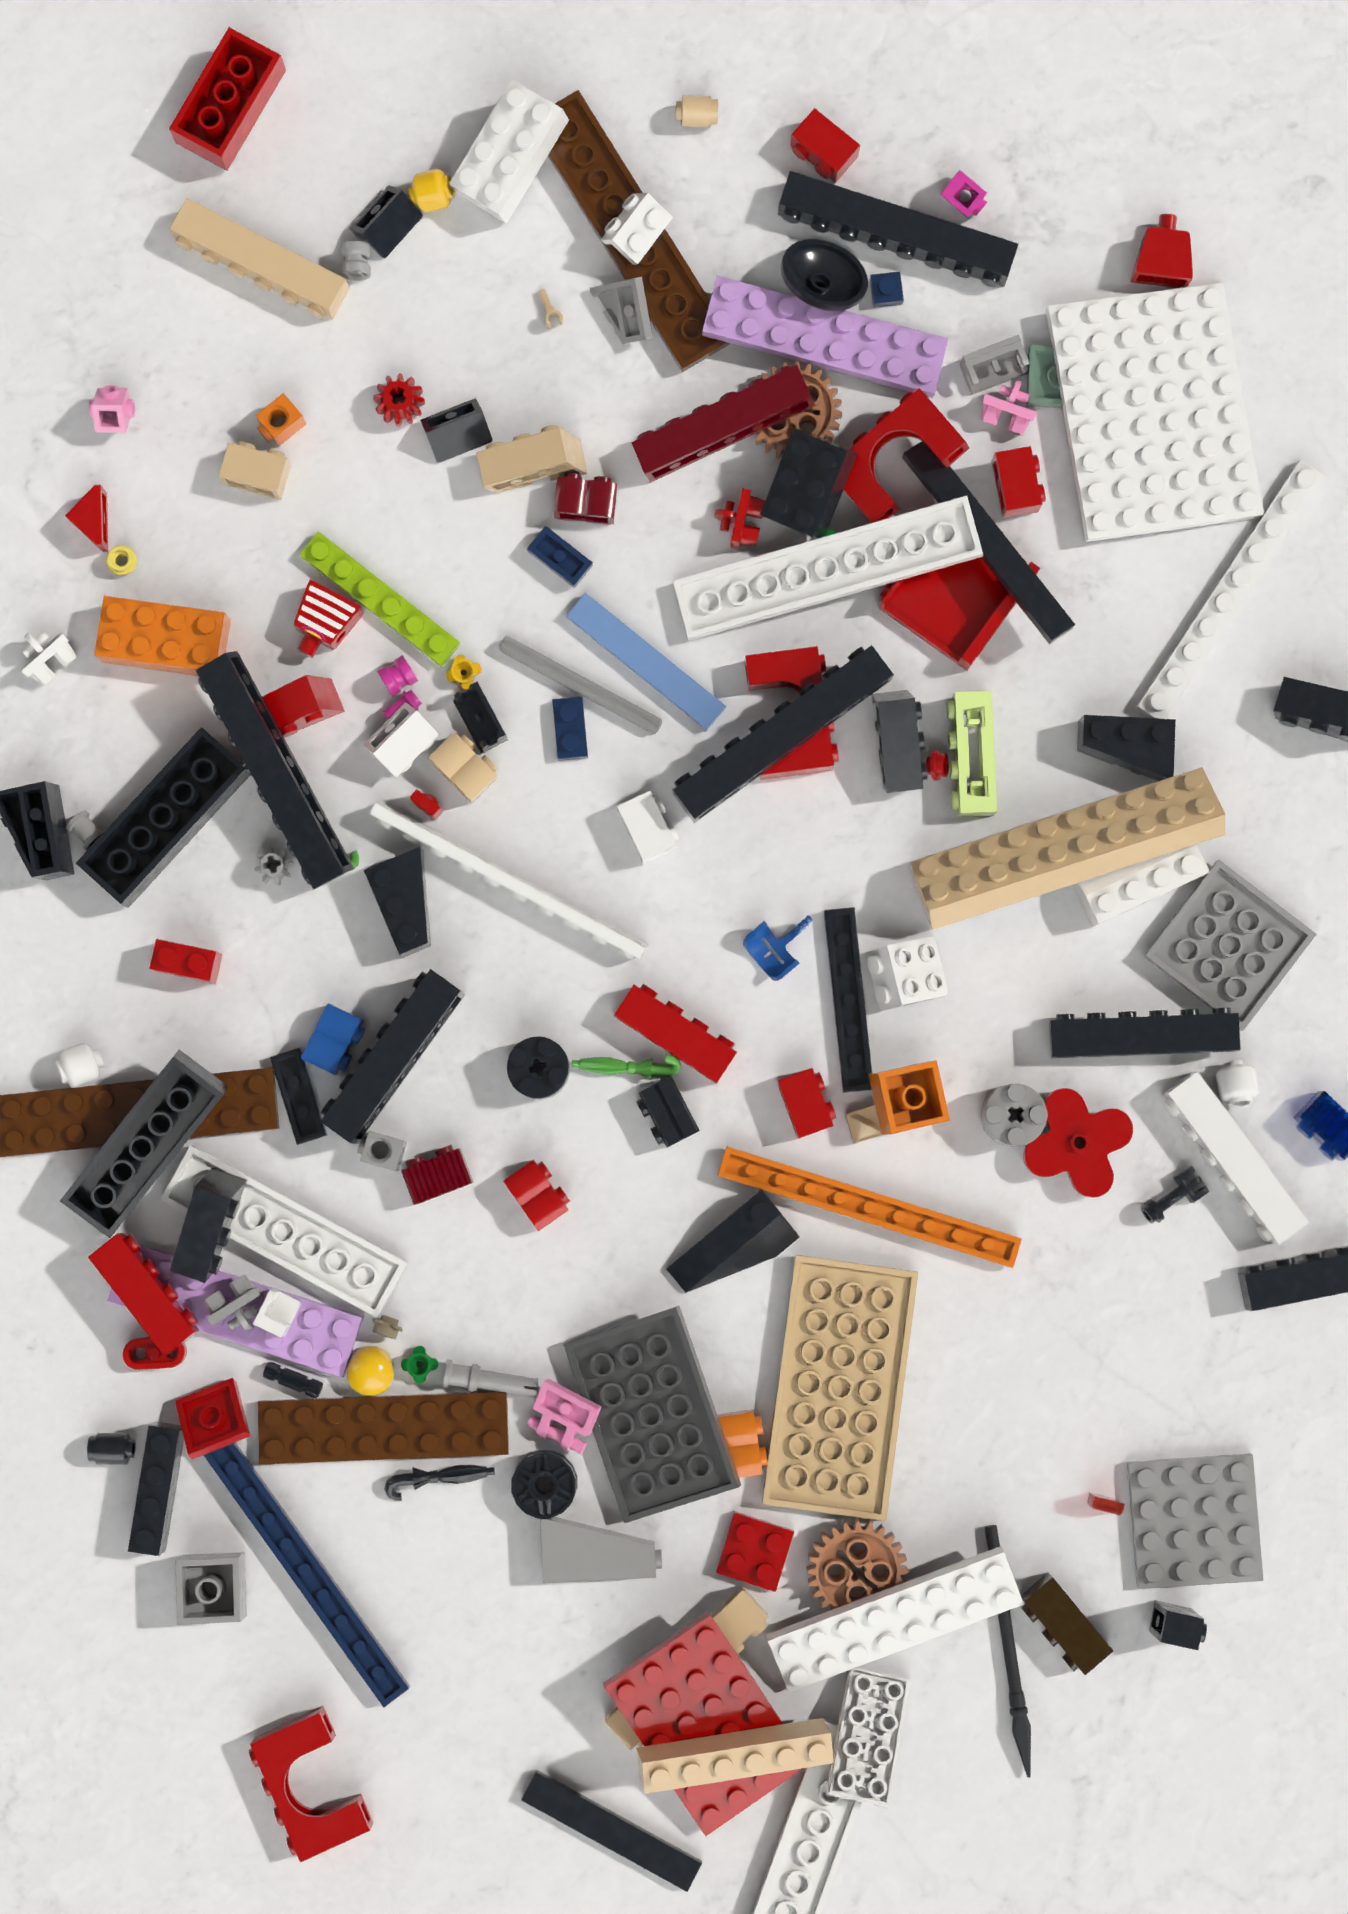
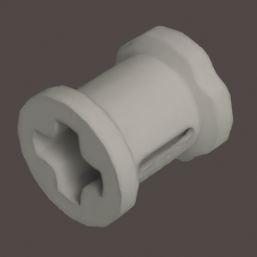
[66,810,105,851]

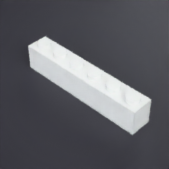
[1162,1072,1309,1245]

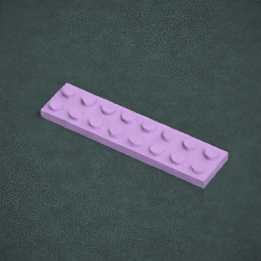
[701,275,948,398]
[107,1244,364,1378]

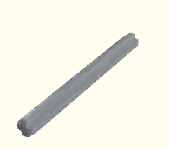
[499,636,662,734]

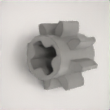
[254,847,294,886]

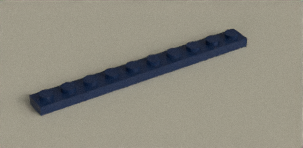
[203,1442,410,1708]

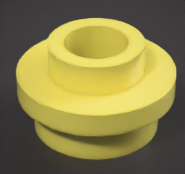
[106,545,137,576]

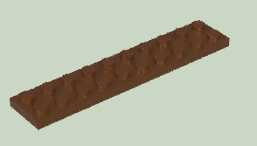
[548,90,731,373]
[0,1067,280,1157]

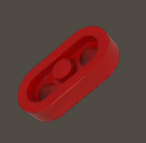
[122,1337,187,1370]

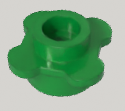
[401,1346,438,1383]

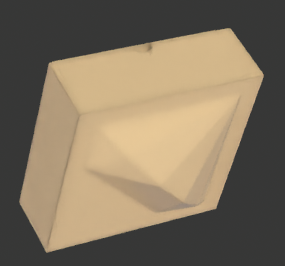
[845,1105,882,1144]

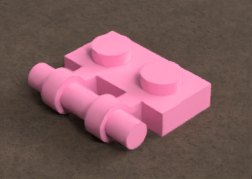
[527,1379,601,1454]

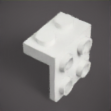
[866,937,948,1012]

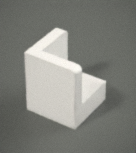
[253,1289,301,1338]

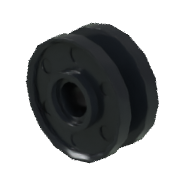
[511,1450,578,1519]

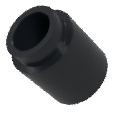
[87,1433,136,1465]

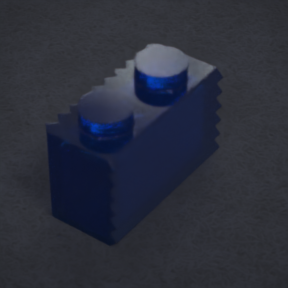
[1293,1091,1348,1161]

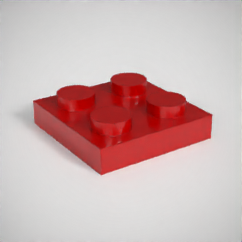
[175,1378,251,1459]
[716,1511,794,1592]

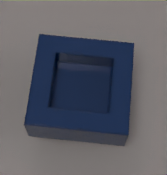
[870,271,904,308]

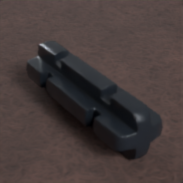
[263,1362,323,1398]

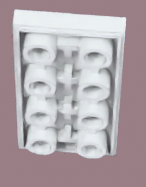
[826,1667,911,1808]

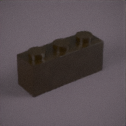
[1021,1573,1113,1675]

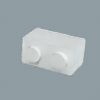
[363,702,439,777]
[617,791,679,865]

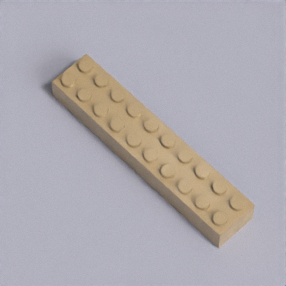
[910,767,1226,930]

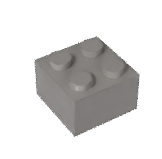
[175,1552,247,1625]

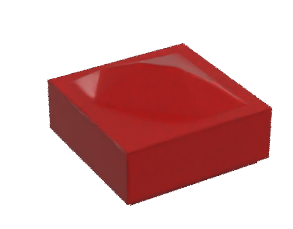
[410,789,443,820]

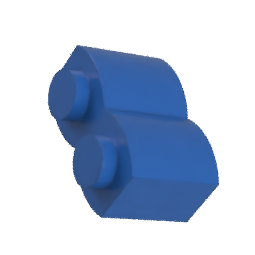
[301,1003,366,1075]

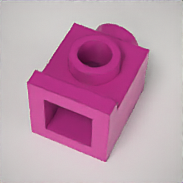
[940,170,987,218]

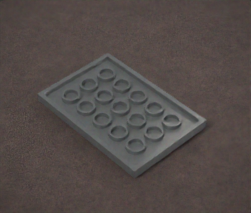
[563,1306,741,1523]

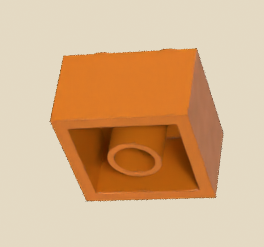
[868,1060,950,1135]

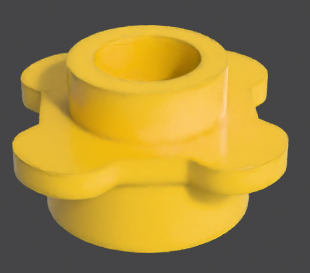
[446,655,482,690]

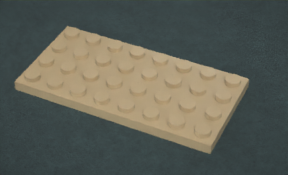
[762,1255,919,1521]

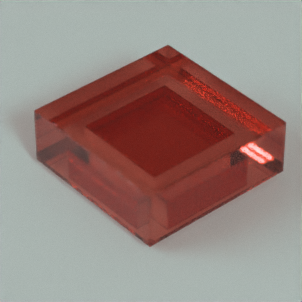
[1087,1492,1125,1515]

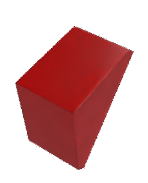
[65,485,108,552]

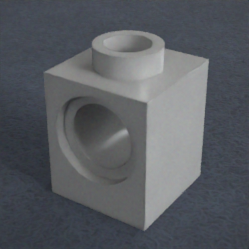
[357,1131,407,1171]

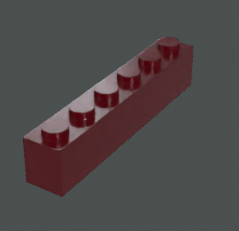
[631,364,815,482]

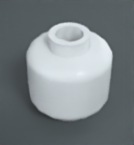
[55,1043,104,1088]
[1216,1060,1259,1108]

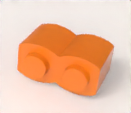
[717,1409,768,1478]

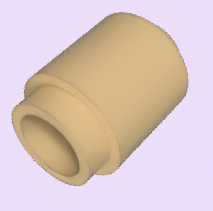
[676,95,718,127]

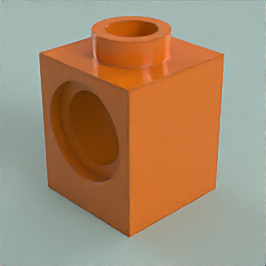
[255,393,306,446]

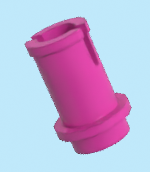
[382,690,422,719]

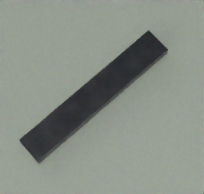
[824,907,872,1093]
[521,1770,702,1892]

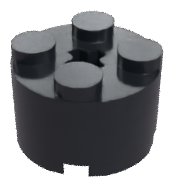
[507,1036,570,1100]

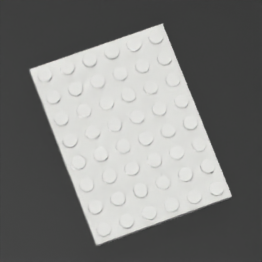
[1046,283,1264,542]

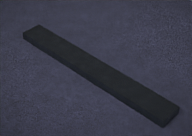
[902,441,1076,645]

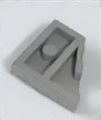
[590,277,653,344]

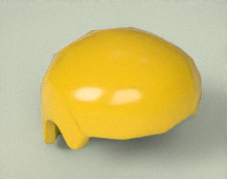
[347,1346,394,1396]

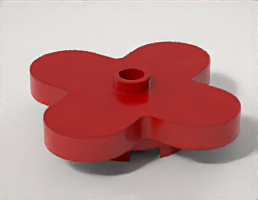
[1023,1088,1133,1198]

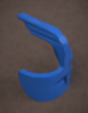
[743,915,812,981]

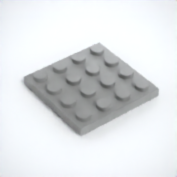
[1143,860,1317,1031]
[1127,1453,1263,1589]

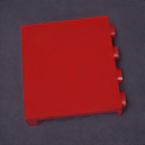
[879,557,1041,671]

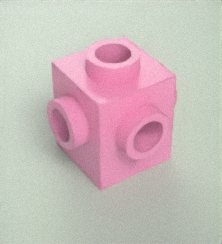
[89,385,135,433]

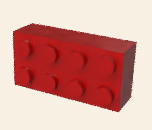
[169,27,286,171]

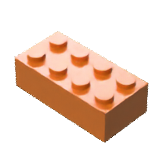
[94,596,231,676]

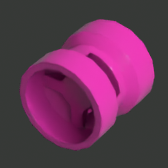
[377,655,418,697]

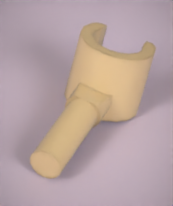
[538,289,563,329]

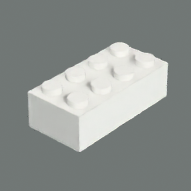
[449,79,569,224]

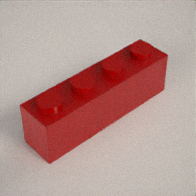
[614,984,737,1084]
[88,1233,200,1356]

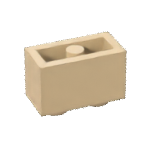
[218,441,291,500]

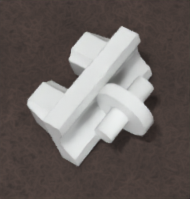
[21,631,77,686]

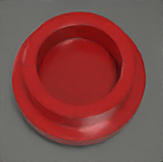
[926,750,949,781]

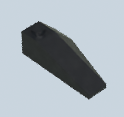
[666,1190,800,1293]

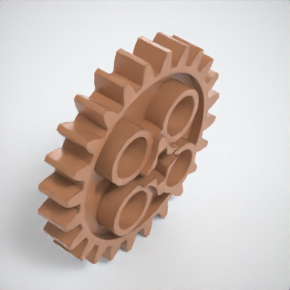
[755,362,842,459]
[806,1518,909,1610]

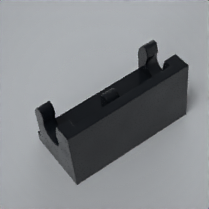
[453,681,508,754]

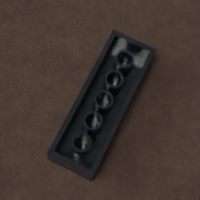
[76,727,250,908]
[320,969,465,1144]
[60,1049,229,1238]

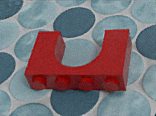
[844,388,970,523]
[744,646,839,780]
[249,1706,374,1863]

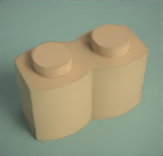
[428,732,497,804]

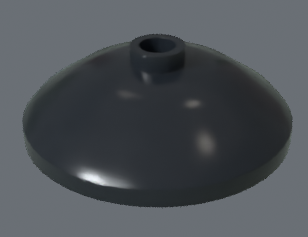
[780,239,868,311]

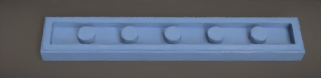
[566,592,726,731]

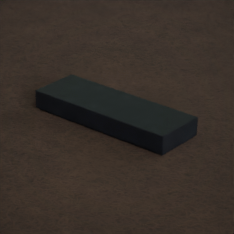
[270,1048,328,1145]

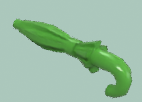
[572,1054,682,1080]

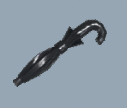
[384,1465,495,1501]

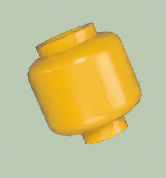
[408,169,455,213]

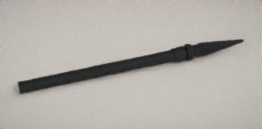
[985,1525,1031,1778]

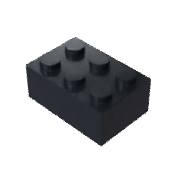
[760,428,858,538]

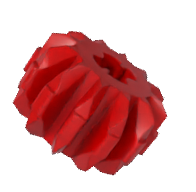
[373,373,425,427]

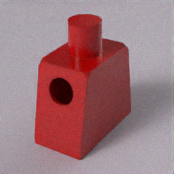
[1130,214,1193,288]

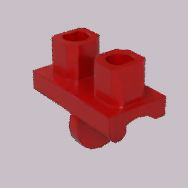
[714,488,765,550]

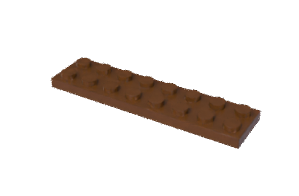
[258,1391,509,1465]

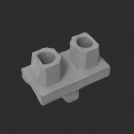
[204,1275,264,1331]

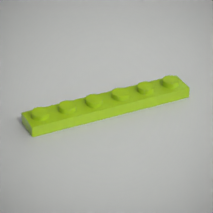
[300,531,461,668]

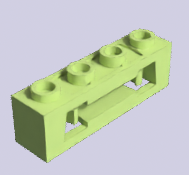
[947,691,997,817]

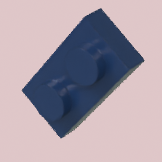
[527,526,593,588]
[552,697,588,761]

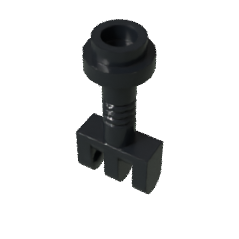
[1141,1166,1209,1224]

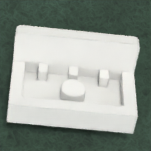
[601,192,673,265]

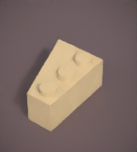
[476,425,587,493]

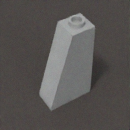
[540,1517,662,1583]

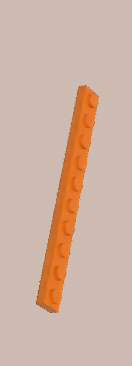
[717,1146,1022,1268]

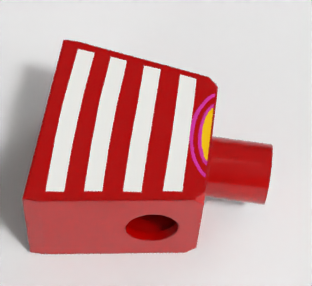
[294,579,364,658]

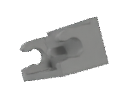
[960,334,1029,395]

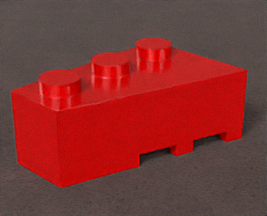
[262,675,345,738]

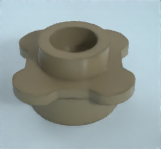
[372,1315,403,1340]

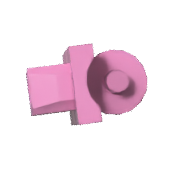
[981,380,1037,435]

